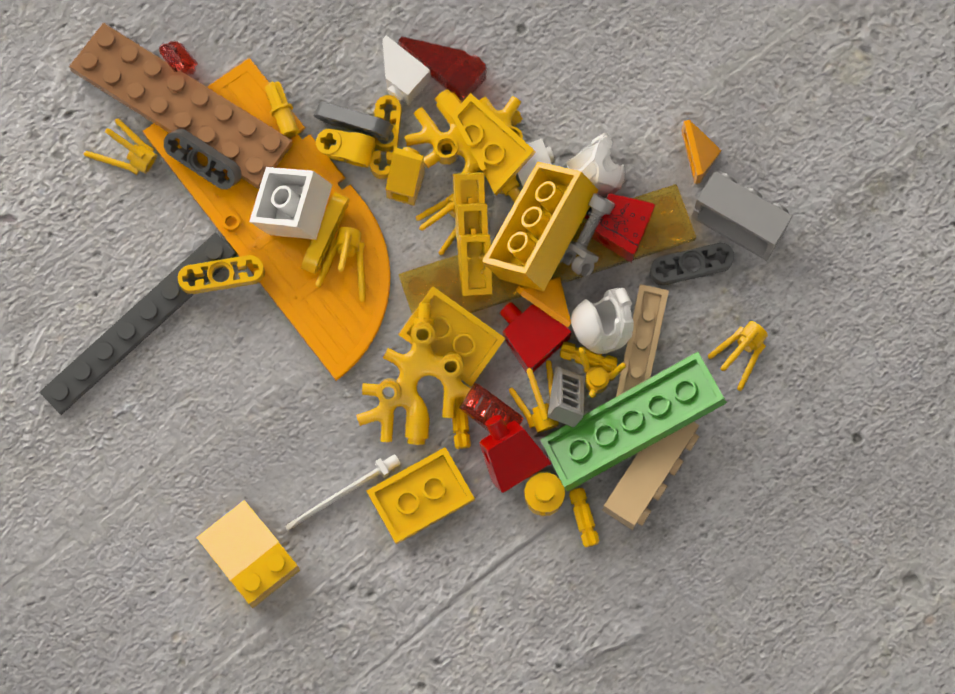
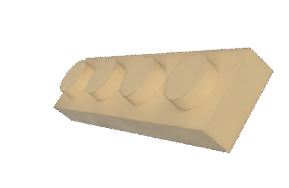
[616,284,669,397]

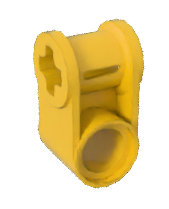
[316,129,376,168]

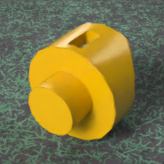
[524,472,565,516]

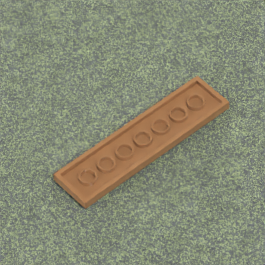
[69,23,293,189]

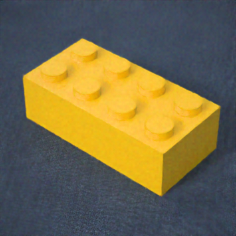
[482,162,599,291]

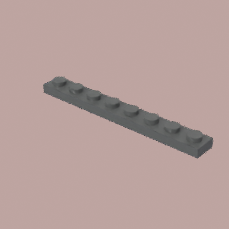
[39,233,236,415]

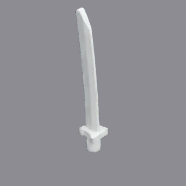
[285,454,401,530]

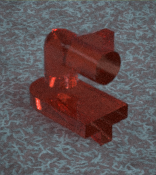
[159,41,198,75]

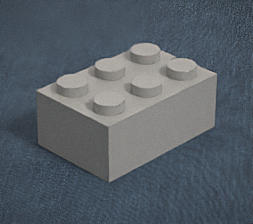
[691,171,793,261]

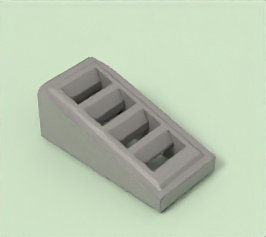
[547,367,584,427]

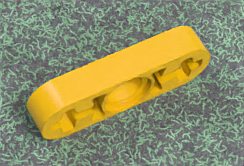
[370,95,402,179]
[301,192,349,274]
[178,255,264,294]

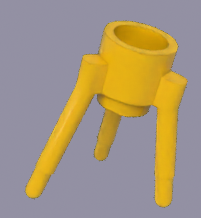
[84,118,157,175]
[415,193,456,255]
[316,227,365,302]
[708,321,768,391]
[579,348,626,398]
[509,360,559,433]

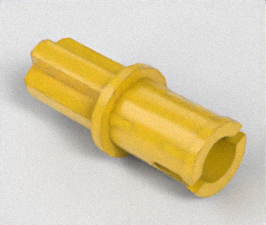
[265,81,300,138]

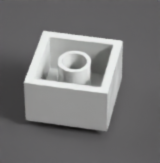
[249,167,332,240]

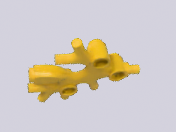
[404,89,523,203]
[356,303,481,445]

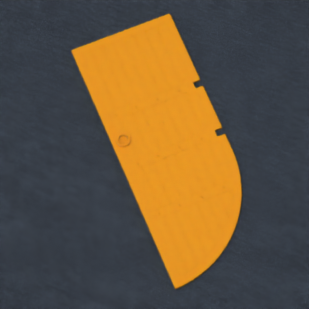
[142,58,390,381]

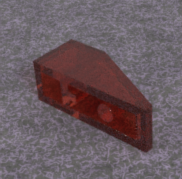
[398,36,487,102]

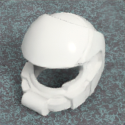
[566,133,625,198]
[571,288,634,354]

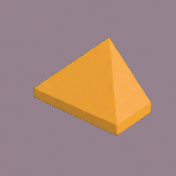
[681,120,722,184]
[516,277,571,328]

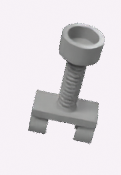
[560,194,615,277]

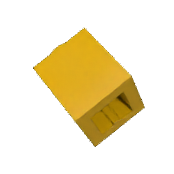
[386,147,425,206]

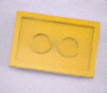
[398,286,506,386]
[366,447,475,545]

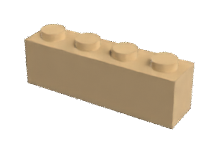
[602,422,700,530]

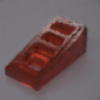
[459,383,524,433]

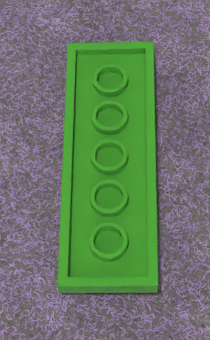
[540,352,727,492]

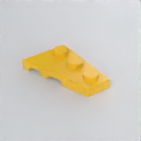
[451,93,536,196]

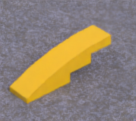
[453,172,492,296]

